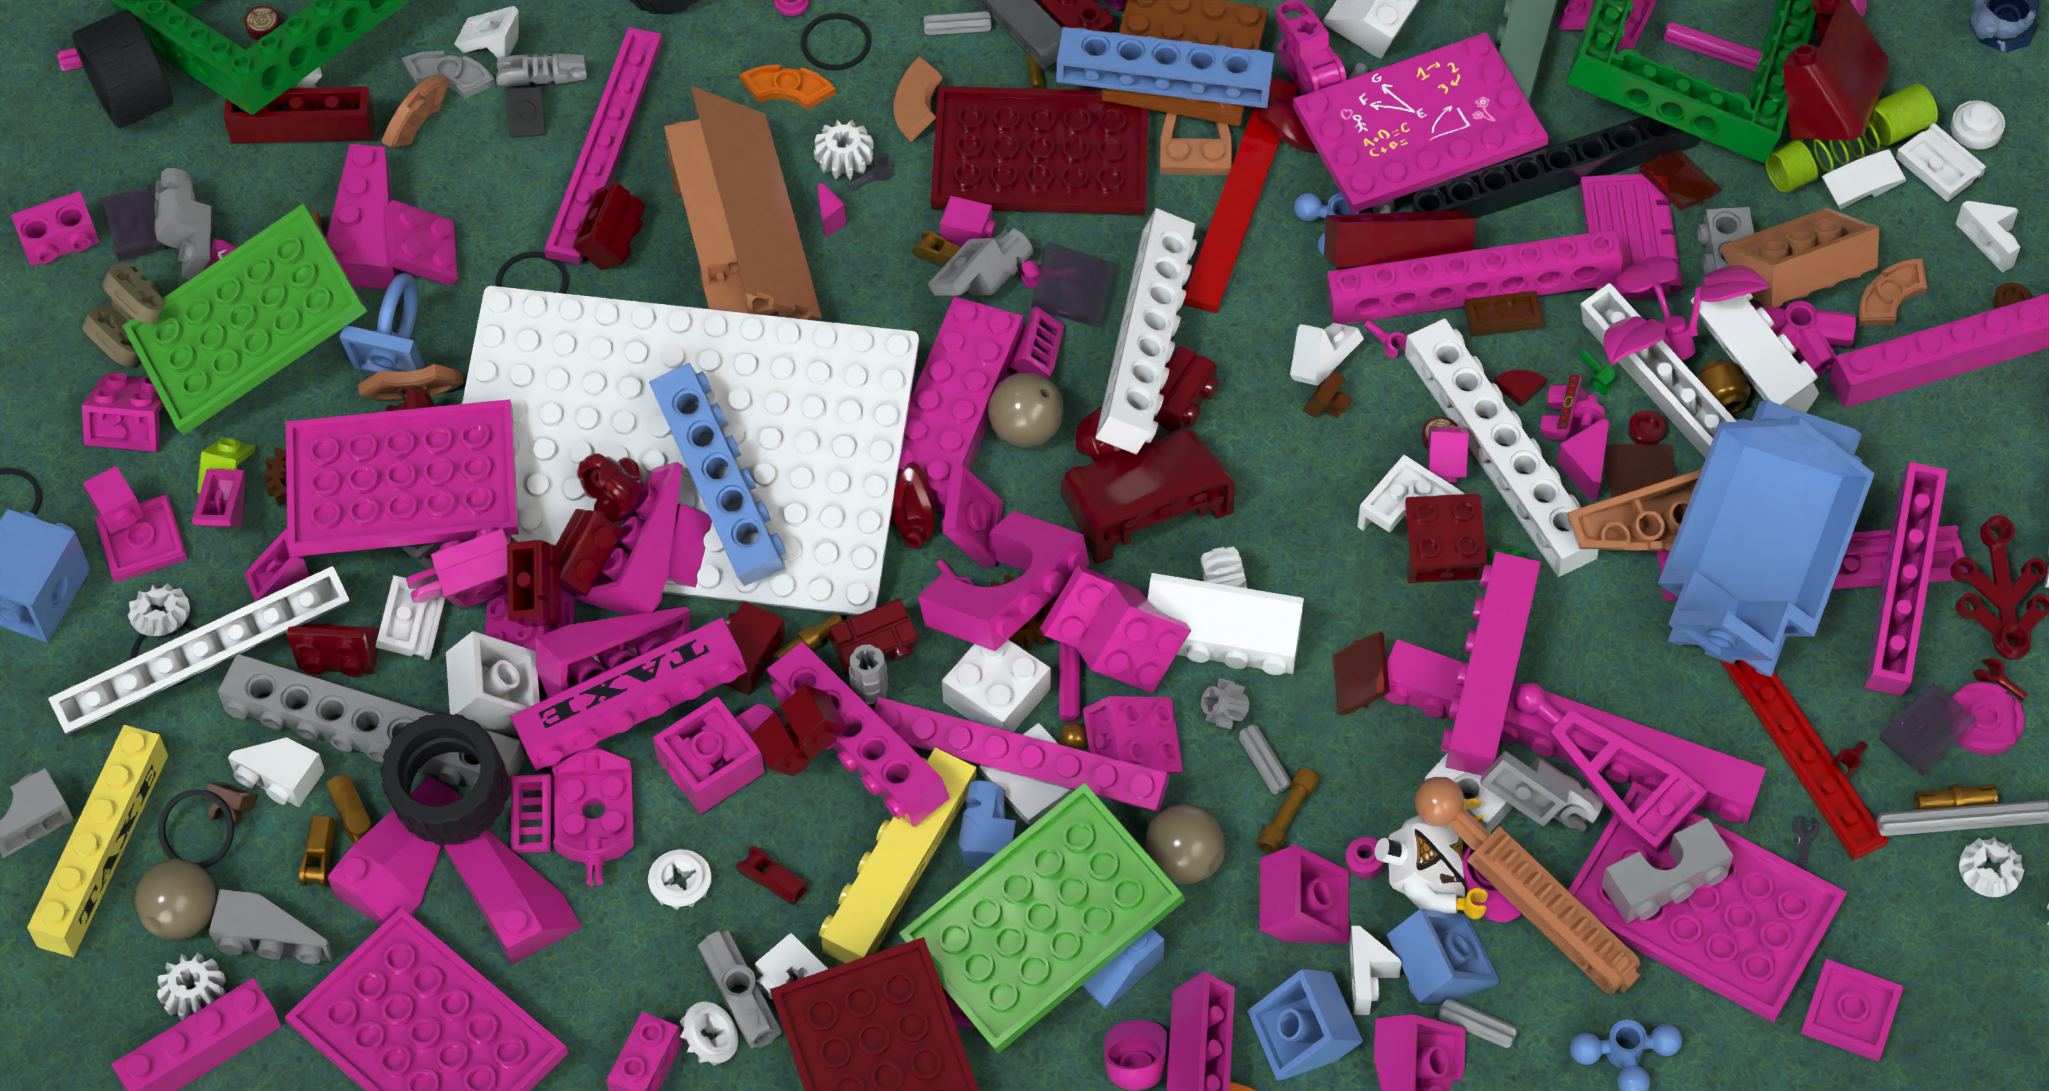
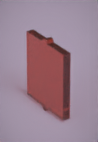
[1638,149,1722,211]
[1605,444,1678,498]
[1332,631,1390,716]

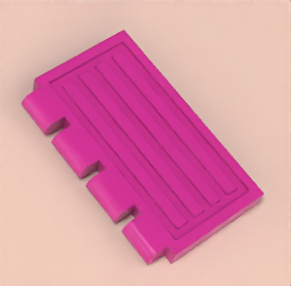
[1580,173,1683,300]

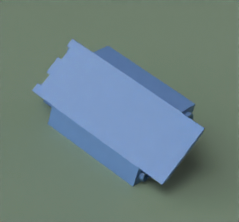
[1658,401,1875,677]

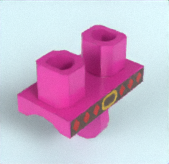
[1540,375,1605,443]

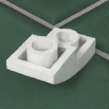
[1822,149,1906,210]

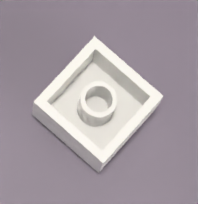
[446,631,540,738]
[942,640,1051,732]

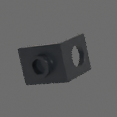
[505,85,545,137]

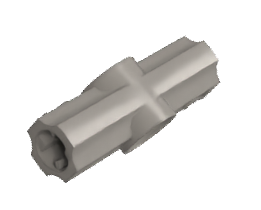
[698,931,781,1049]

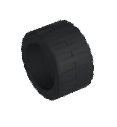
[72,9,173,129]
[380,713,509,845]

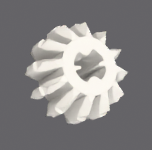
[814,119,874,180]
[1201,547,1248,589]
[157,952,226,1021]

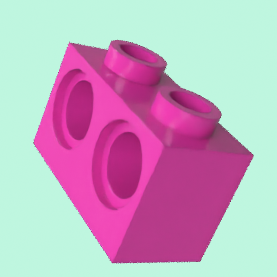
[11,191,99,266]
[606,1012,682,1091]

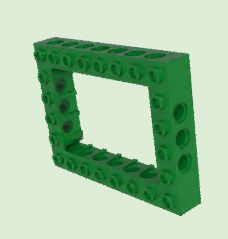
[111,0,411,115]
[1565,0,1816,164]

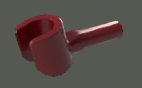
[1973,658,2028,701]
[1831,741,1867,778]

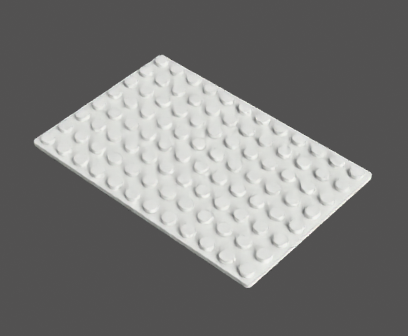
[432,286,919,616]

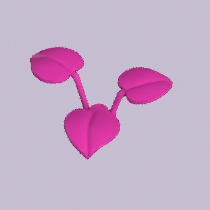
[1603,256,1769,365]

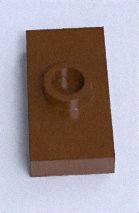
[1464,291,1543,336]

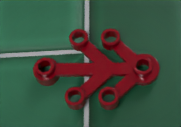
[1950,515,2049,660]

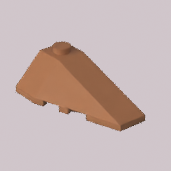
[1566,469,1702,551]

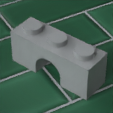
[1601,818,1733,924]

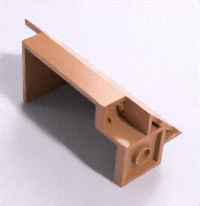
[664,86,823,321]

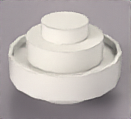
[1950,100,2005,150]

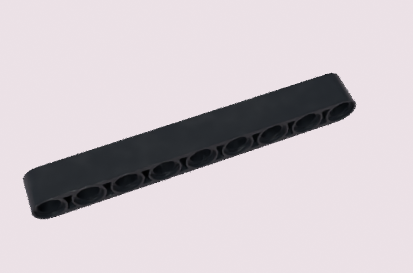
[1412,116,1701,219]

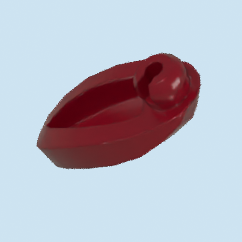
[1257,98,1318,153]
[893,462,937,549]

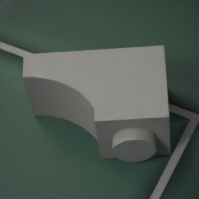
[0,768,74,858]

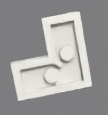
[1357,455,1465,533]

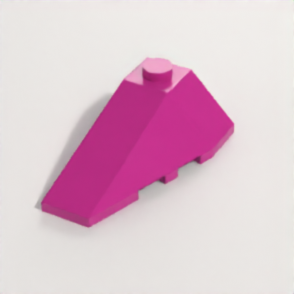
[536,607,690,698]

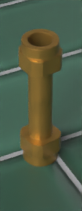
[1256,767,1319,855]

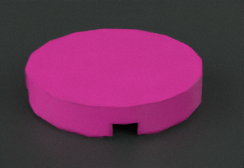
[1945,682,2025,755]

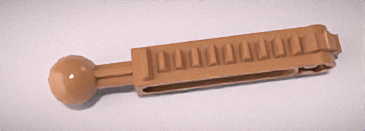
[1415,777,1640,994]

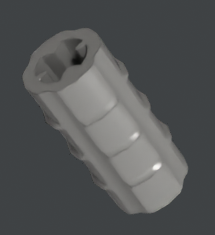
[849,644,888,710]

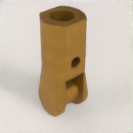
[912,230,961,267]
[326,774,371,844]
[299,816,337,887]

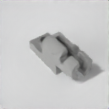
[154,168,211,280]
[928,228,1033,297]
[1480,751,1603,832]

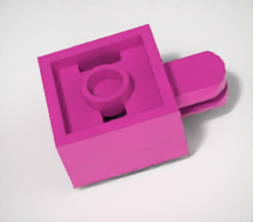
[406,527,518,610]
[653,696,773,815]

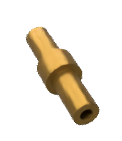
[773,613,843,661]

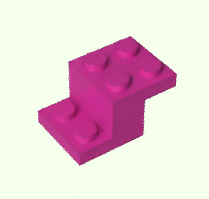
[1040,565,1191,693]

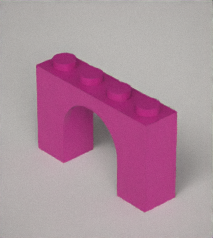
[918,510,1089,651]

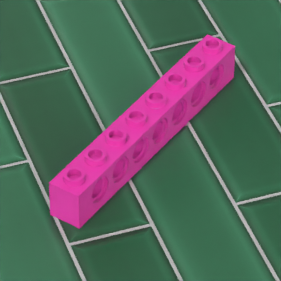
[1327,230,1623,324]

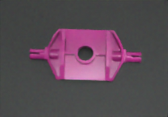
[552,742,634,886]

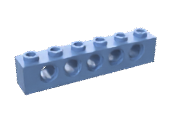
[1056,27,1274,108]
[649,362,787,586]

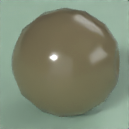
[988,372,1064,449]
[1145,804,1225,885]
[134,858,217,941]

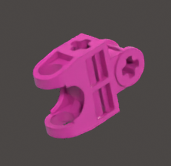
[1276,0,1347,94]

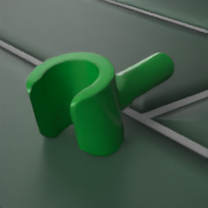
[1579,349,1615,395]

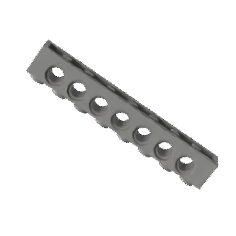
[218,654,525,792]

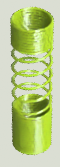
[1765,83,1938,193]

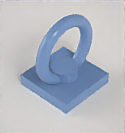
[339,273,426,373]

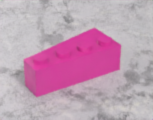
[326,144,397,289]

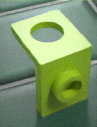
[197,438,255,494]

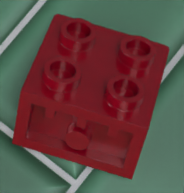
[1405,494,1488,583]
[287,623,380,677]

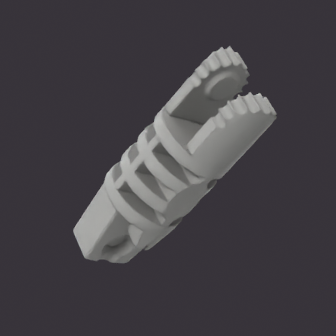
[496,53,587,87]

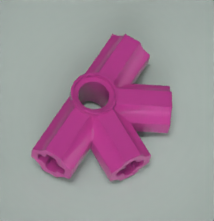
[1750,301,1856,377]

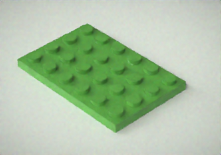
[122,203,368,435]
[899,782,1185,1054]

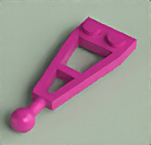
[1515,683,1707,852]

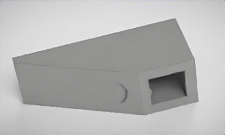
[209,889,333,964]

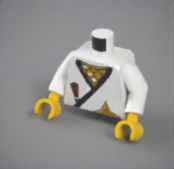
[1375,798,1488,919]

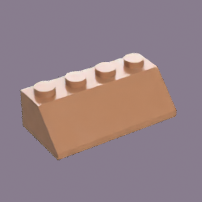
[1721,208,1879,307]

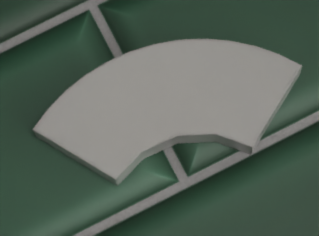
[402,51,496,99]

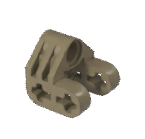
[82,262,165,366]

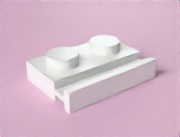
[1896,123,1986,202]
[375,575,445,660]

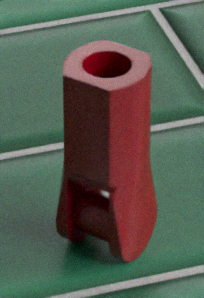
[736,846,808,906]

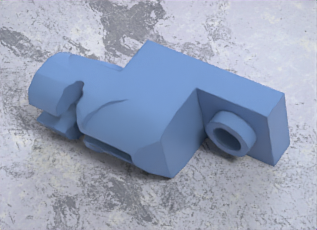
[958,780,1016,868]

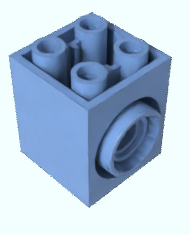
[0,509,91,643]

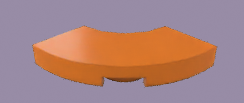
[739,64,836,110]

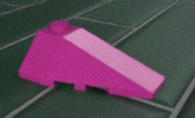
[575,462,682,616]
[327,776,461,926]
[443,830,582,965]
[1374,1014,1466,1091]

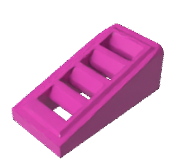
[1008,306,1065,379]
[511,774,554,854]

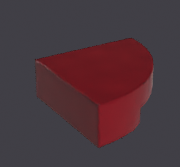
[1494,370,1547,407]

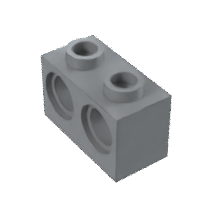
[1697,207,1754,275]

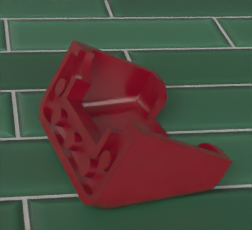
[1783,0,1889,140]
[1060,428,1235,564]

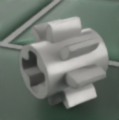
[1201,679,1249,729]

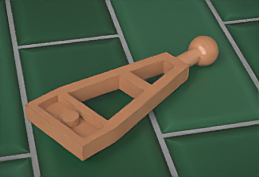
[1160,113,1231,175]

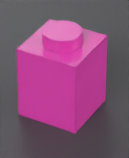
[940,196,997,247]
[1427,426,1469,483]
[83,466,143,534]

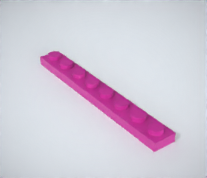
[544,27,663,265]
[874,697,1170,813]

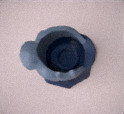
[1969,0,2040,53]

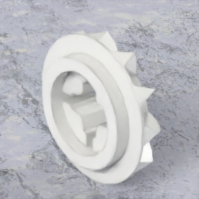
[128,583,190,636]
[1959,837,2024,897]
[648,849,712,910]
[680,1002,738,1066]

